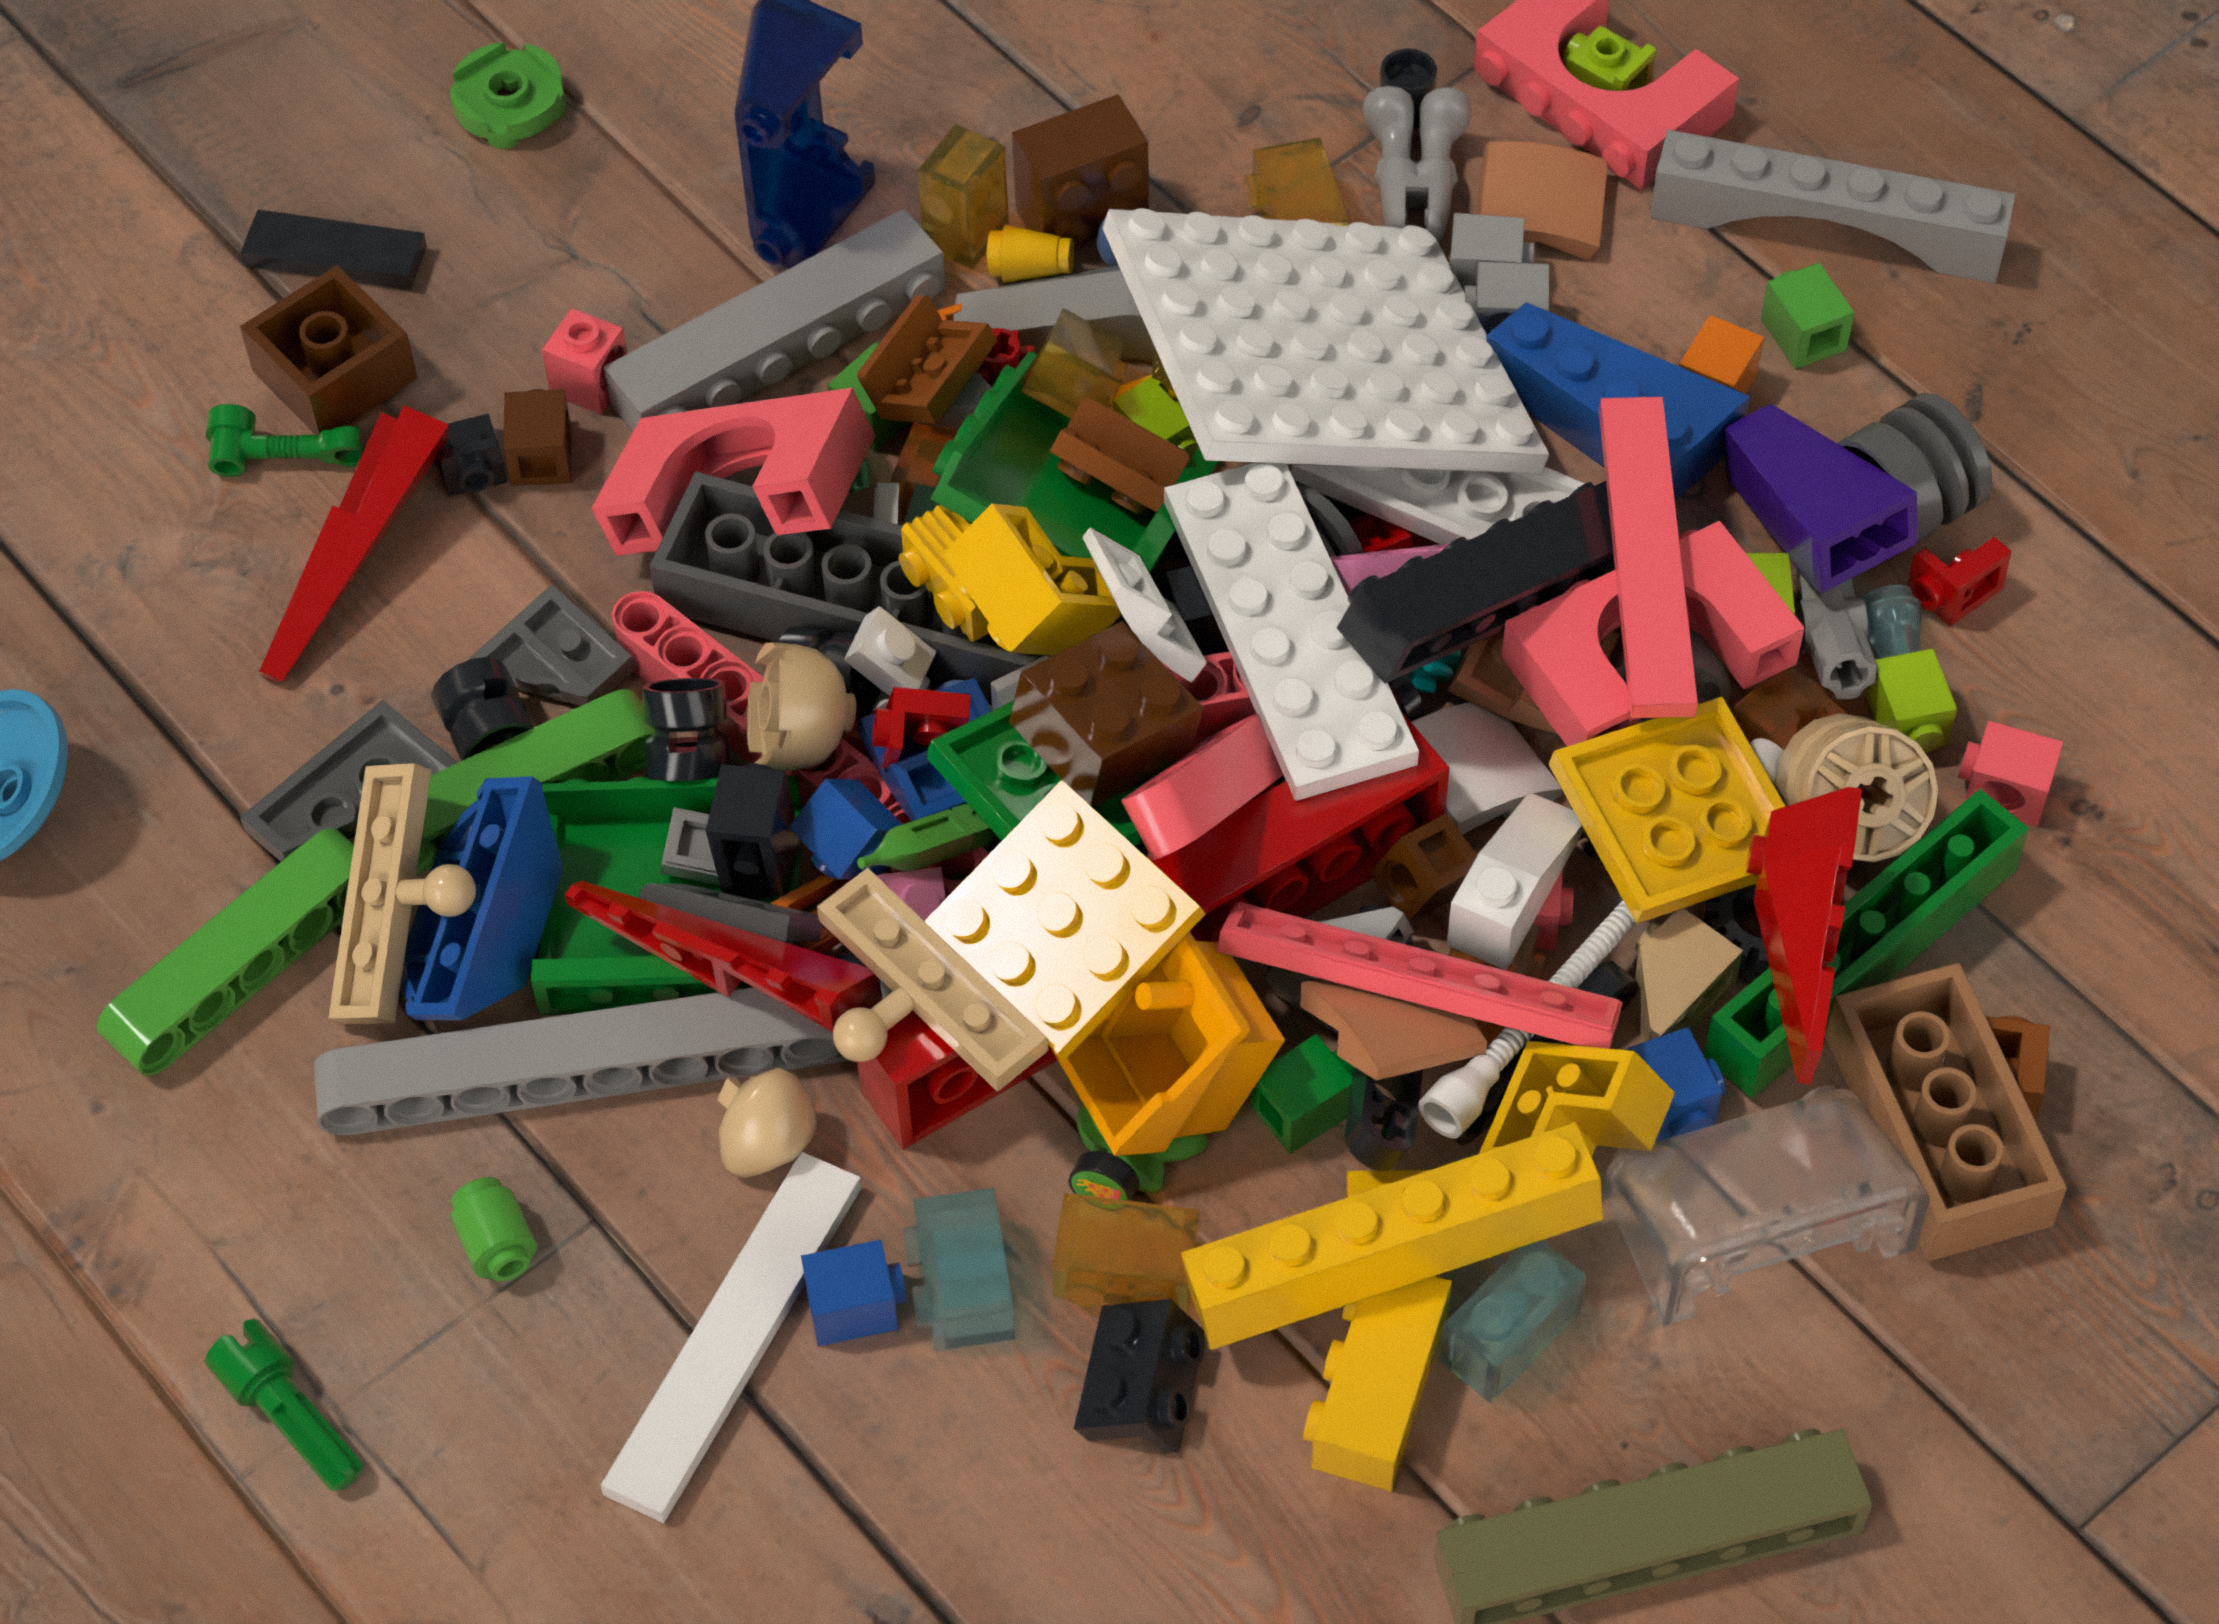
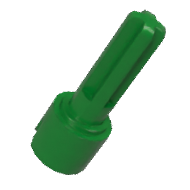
[204,1318,363,1491]

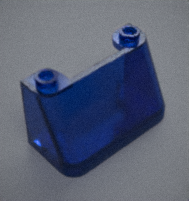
[734,0,876,269]

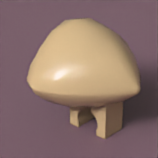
[717,1068,817,1178]

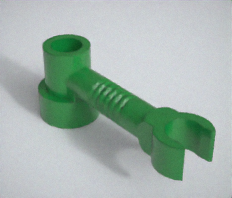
[206,404,365,477]

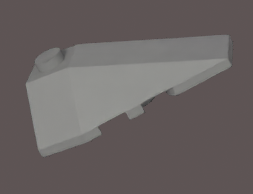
[953,265,1161,362]

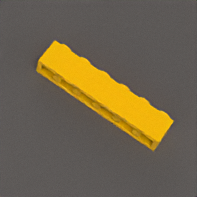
[1181,1122,1603,1350]

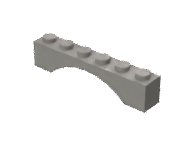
[1650,129,2015,284]

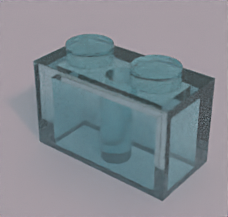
[903,1188,1016,1351]
[1439,1240,1586,1403]

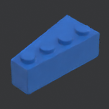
[1486,302,1750,502]

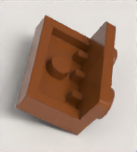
[857,295,998,424]
[1049,397,1190,516]

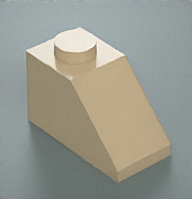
[1634,908,1743,1043]

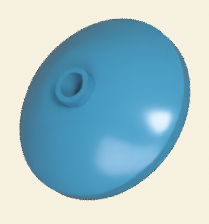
[0,689,68,861]

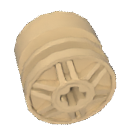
[1775,713,1939,862]

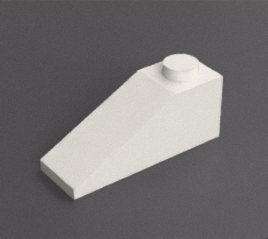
[1447,792,1584,971]

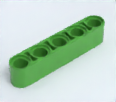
[416,689,654,876]
[96,828,354,1076]

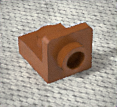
[1986,1015,2050,1122]

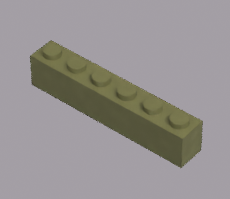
[1434,1428,1873,1624]

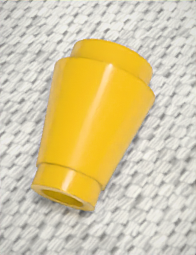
[987,225,1074,283]

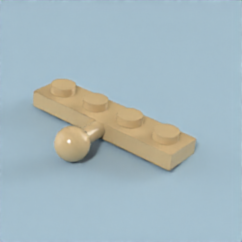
[328,763,476,1024]
[817,868,1048,1092]

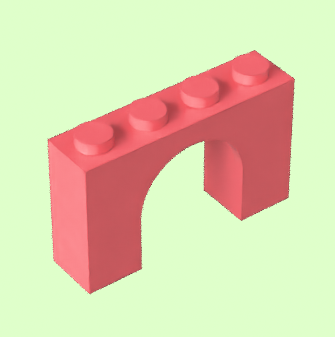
[1474,0,1739,190]
[591,387,875,556]
[1501,521,1804,746]

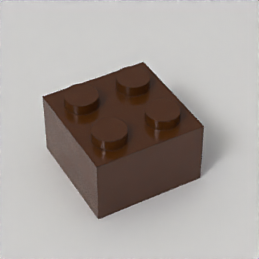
[1012,94,1149,249]
[240,265,418,435]
[1009,621,1204,808]

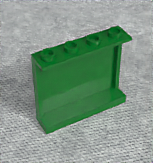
[930,351,1218,575]
[531,776,802,1015]

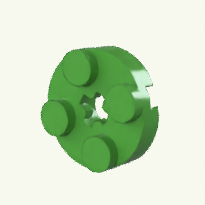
[450,42,566,149]

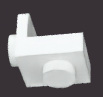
[844,606,936,713]

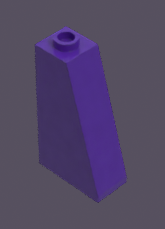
[1724,404,1918,593]

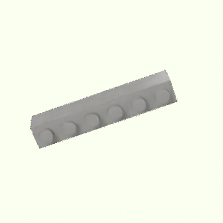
[603,208,946,432]

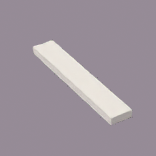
[600,1151,862,1524]

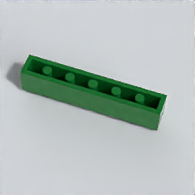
[1704,789,2029,1099]

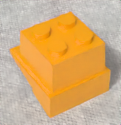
[1051,931,1285,1156]

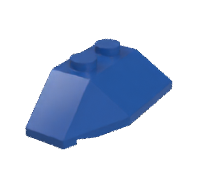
[401,776,563,1020]

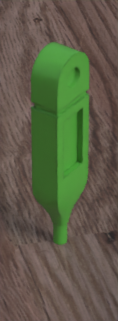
[857,803,995,871]

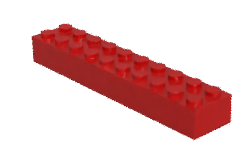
[857,714,1450,1150]

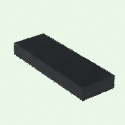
[240,209,427,290]

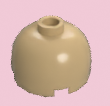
[747,642,856,770]

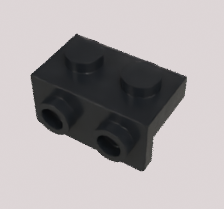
[1074,1299,1205,1453]

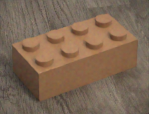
[1825,963,2067,1262]

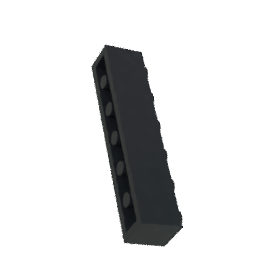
[1337,481,1615,684]

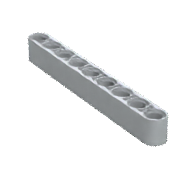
[314,980,893,1136]

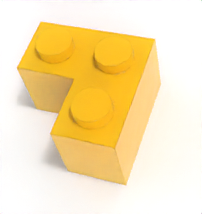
[942,503,1122,655]
[1479,1041,1675,1158]

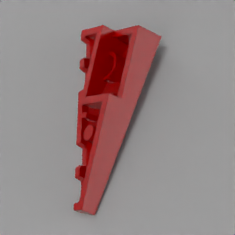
[259,405,449,682]
[564,881,883,1032]

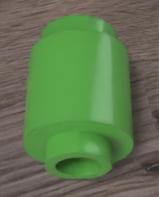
[450,1177,538,1281]

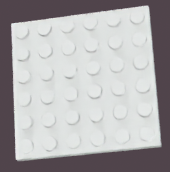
[1102,208,1549,473]

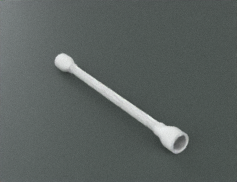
[1418,738,1783,1138]

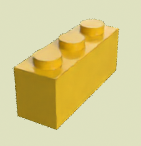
[1303,1276,1452,1492]

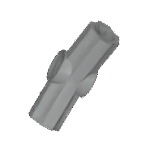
[1790,559,1877,699]

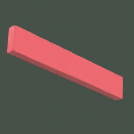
[1599,397,1698,718]
[1217,902,1623,1049]

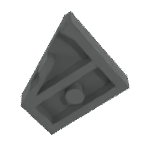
[468,584,638,706]

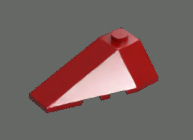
[1746,787,1862,1085]

